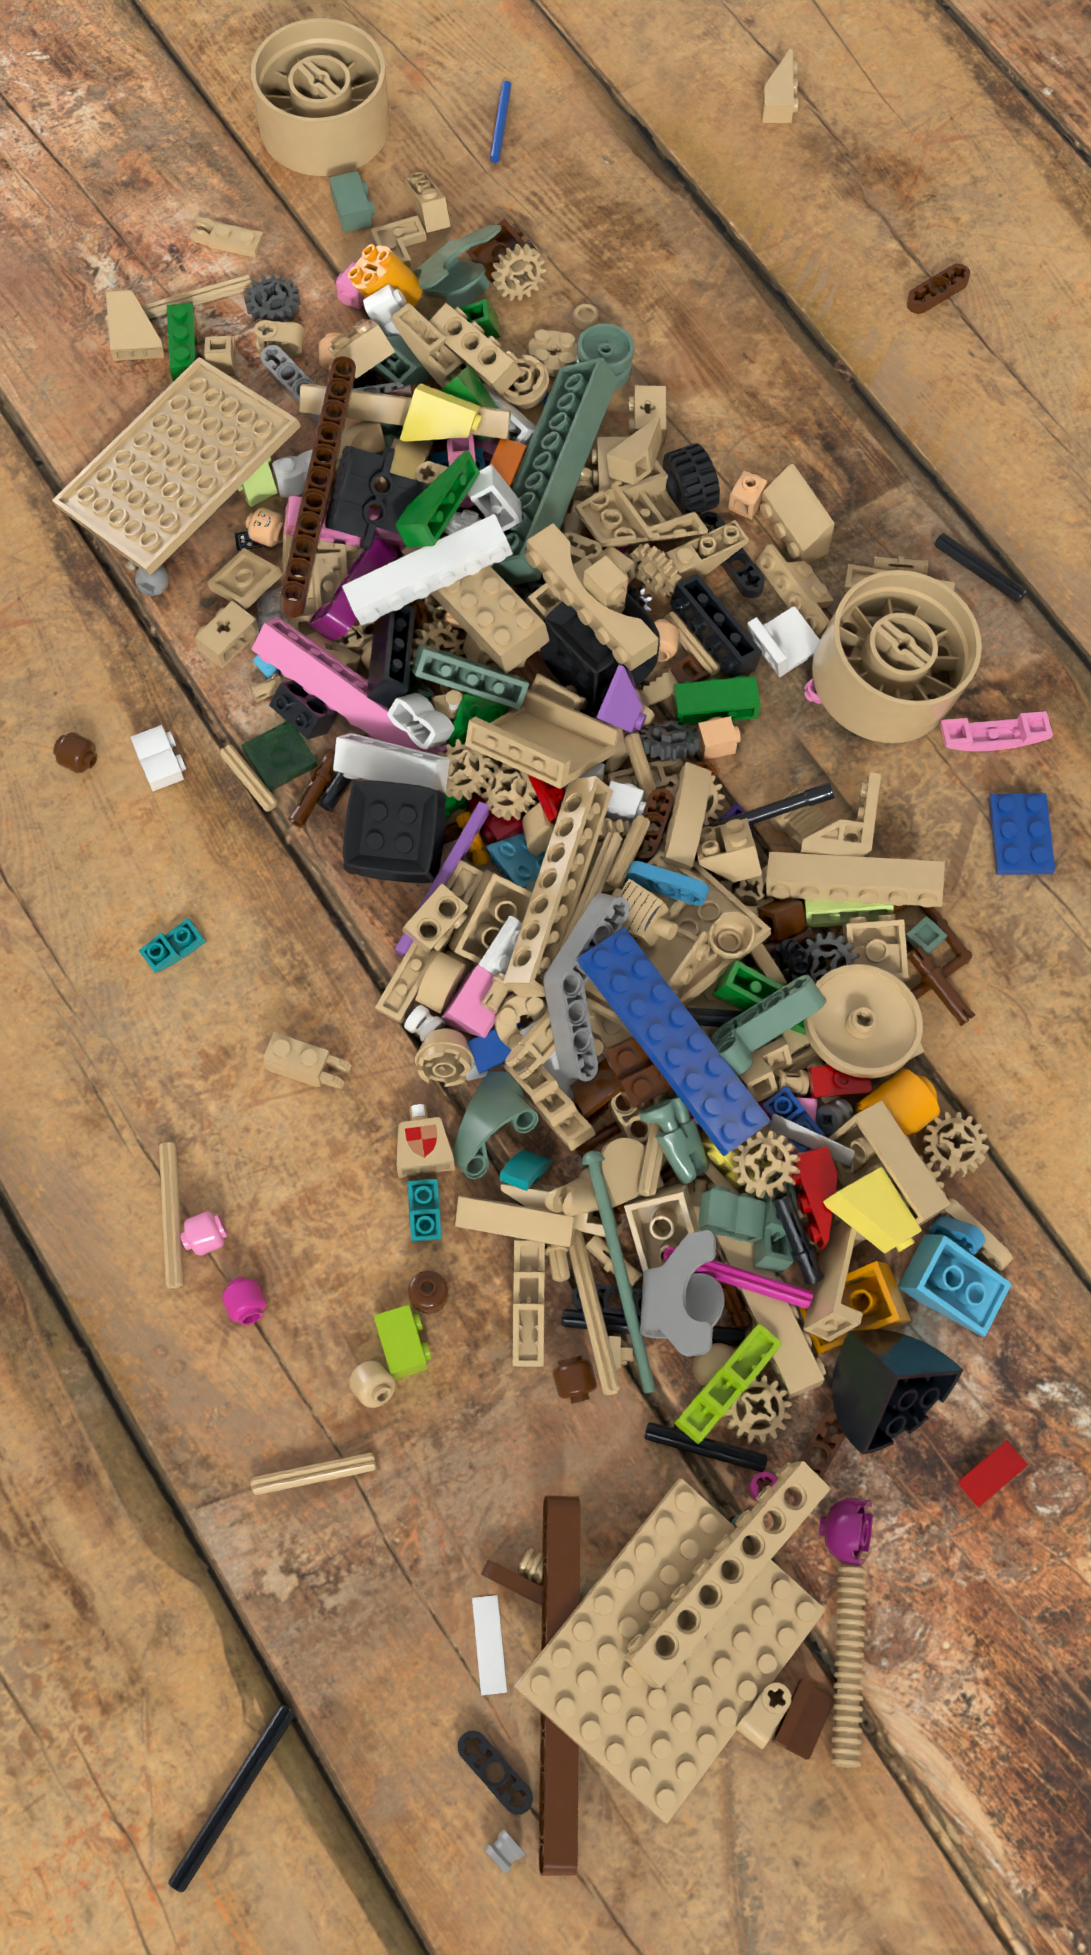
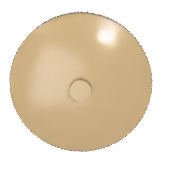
[803,964,923,1078]

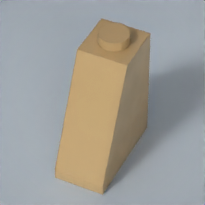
[106,288,165,361]

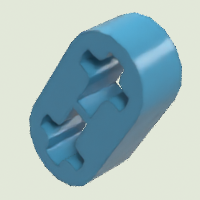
[929,1216,985,1255]

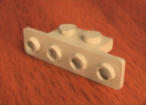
[756,544,834,638]

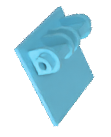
[487,833,546,888]

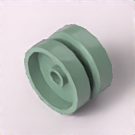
[576,323,634,390]

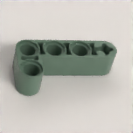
[711,975,826,1076]

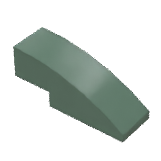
[754,1174,797,1273]

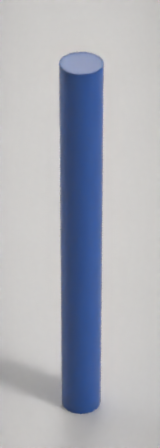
[490,81,512,163]

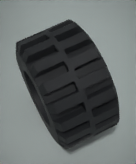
[663,443,720,515]

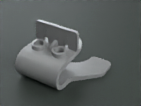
[640,1230,724,1357]

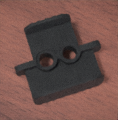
[324,446,426,550]

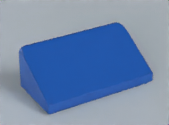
[467,1022,524,1074]

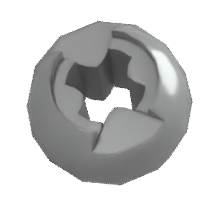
[135,565,169,596]

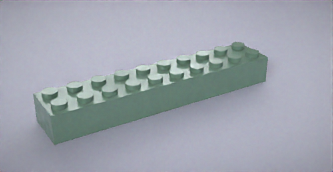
[490,357,618,585]

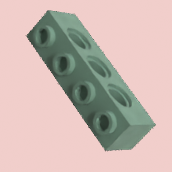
[410,643,530,710]

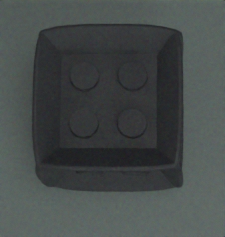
[540,593,660,713]
[343,780,446,883]

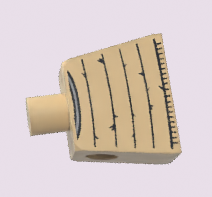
[618,879,678,948]

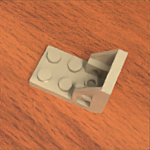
[799,772,881,857]

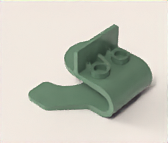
[413,225,502,309]

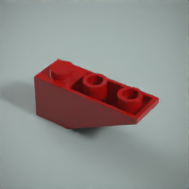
[791,1146,838,1250]

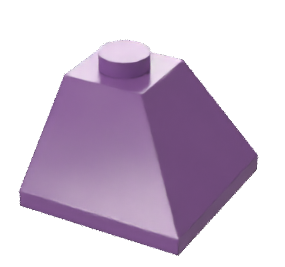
[596,665,647,733]

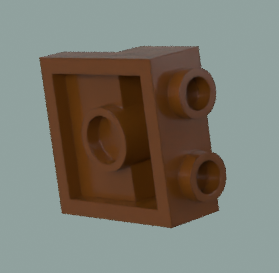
[466,218,537,290]
[603,1036,676,1110]

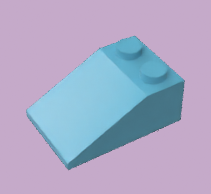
[897,1234,1012,1337]

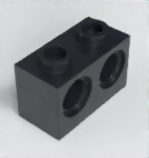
[269,680,338,739]

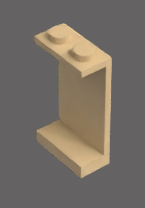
[803,1221,866,1342]

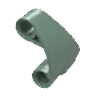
[453,1071,538,1179]

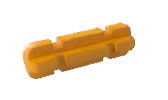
[456,812,490,867]

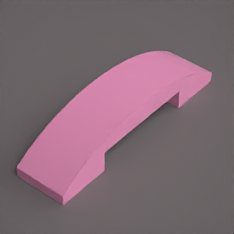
[940,711,1053,751]

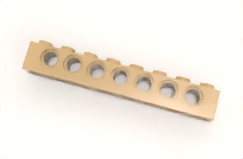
[503,776,613,997]
[624,1461,831,1689]

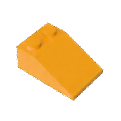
[799,1261,911,1355]

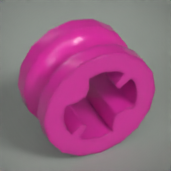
[750,1472,777,1500]

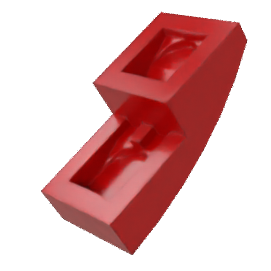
[957,1440,1029,1508]

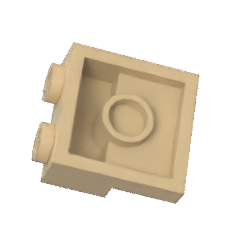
[842,914,909,978]

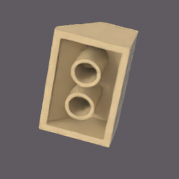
[760,464,835,563]
[448,869,533,964]

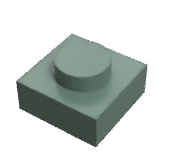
[905,916,948,955]

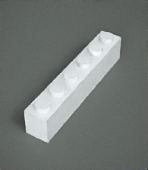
[342,514,513,626]

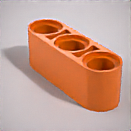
[489,438,527,488]

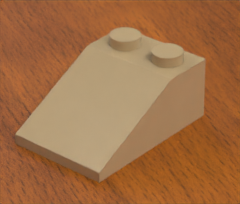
[624,1184,699,1274]

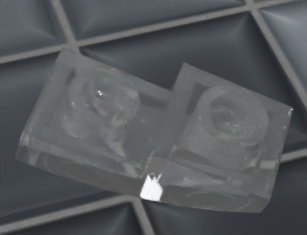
[257,587,289,633]

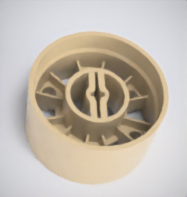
[251,18,390,176]
[812,570,982,743]

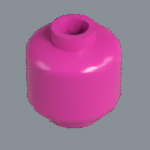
[222,1277,267,1326]

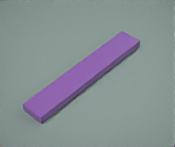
[395,801,489,958]

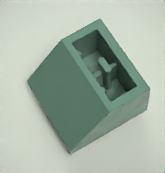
[371,335,432,386]

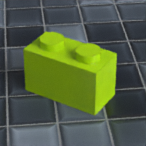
[373,1305,432,1380]

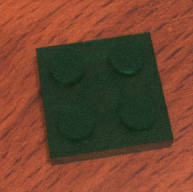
[242,721,318,792]

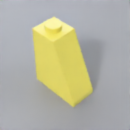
[400,384,482,442]
[823,1167,922,1253]

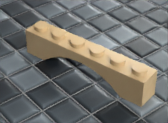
[525,523,659,671]

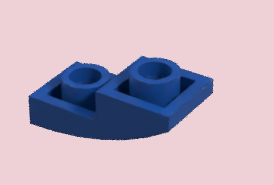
[763,1086,826,1152]

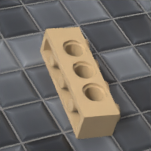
[429,303,522,396]

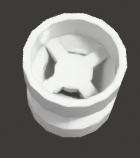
[404,1005,445,1041]

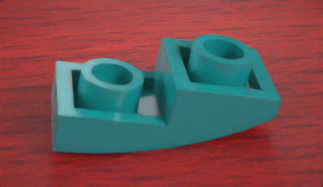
[138,917,207,973]
[500,1149,552,1191]
[407,1179,442,1242]

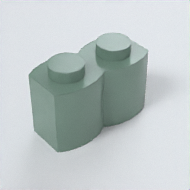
[698,1186,766,1243]

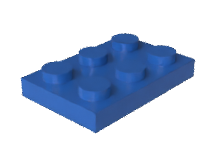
[988,793,1055,875]

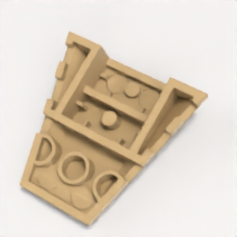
[575,460,708,547]
[282,534,363,636]

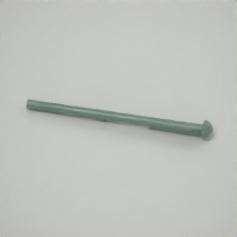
[582,1151,656,1393]

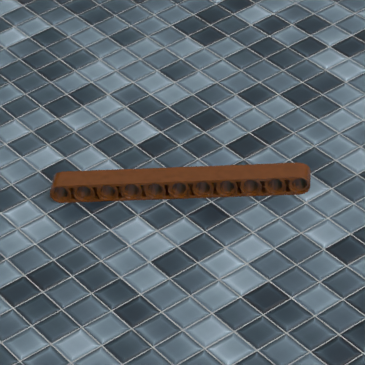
[280,356,356,618]
[539,1495,580,1876]

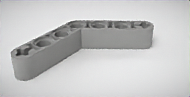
[260,345,404,425]
[543,893,630,1082]

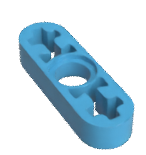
[626,861,710,906]

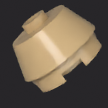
[502,355,549,409]
[415,1029,474,1087]

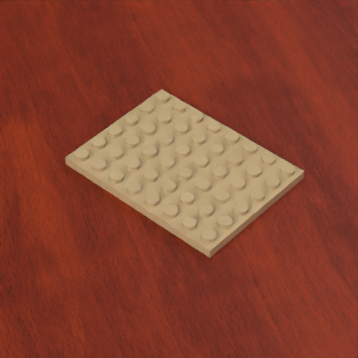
[52,357,301,575]
[514,1479,826,1824]

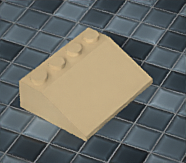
[828,1100,951,1226]

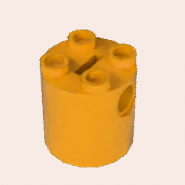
[348,244,423,307]
[855,1068,940,1138]

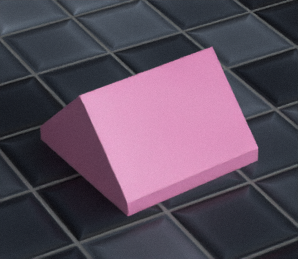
[440,965,513,1038]

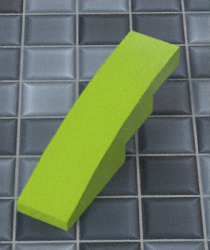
[674,1323,783,1444]

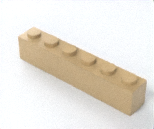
[766,852,945,907]
[715,1235,826,1400]

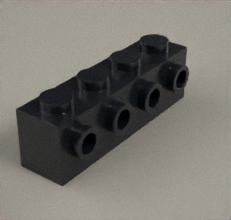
[670,574,762,678]
[366,604,416,708]

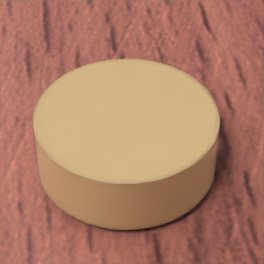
[573,304,599,330]

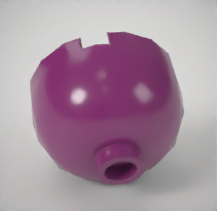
[819,1498,873,1566]

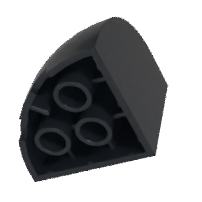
[832,1329,963,1455]

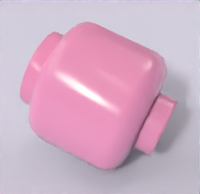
[180,1211,228,1256]

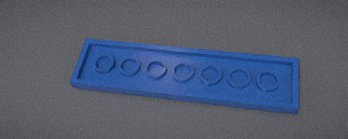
[576,927,771,1157]

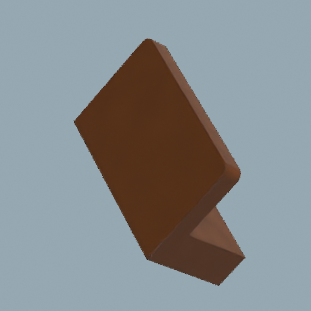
[772,1678,835,1760]

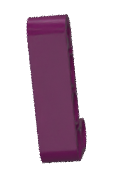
[309,535,398,641]

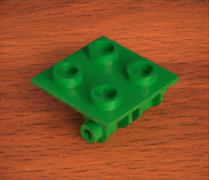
[446,694,508,747]

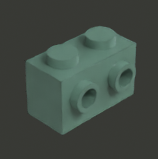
[329,171,375,233]

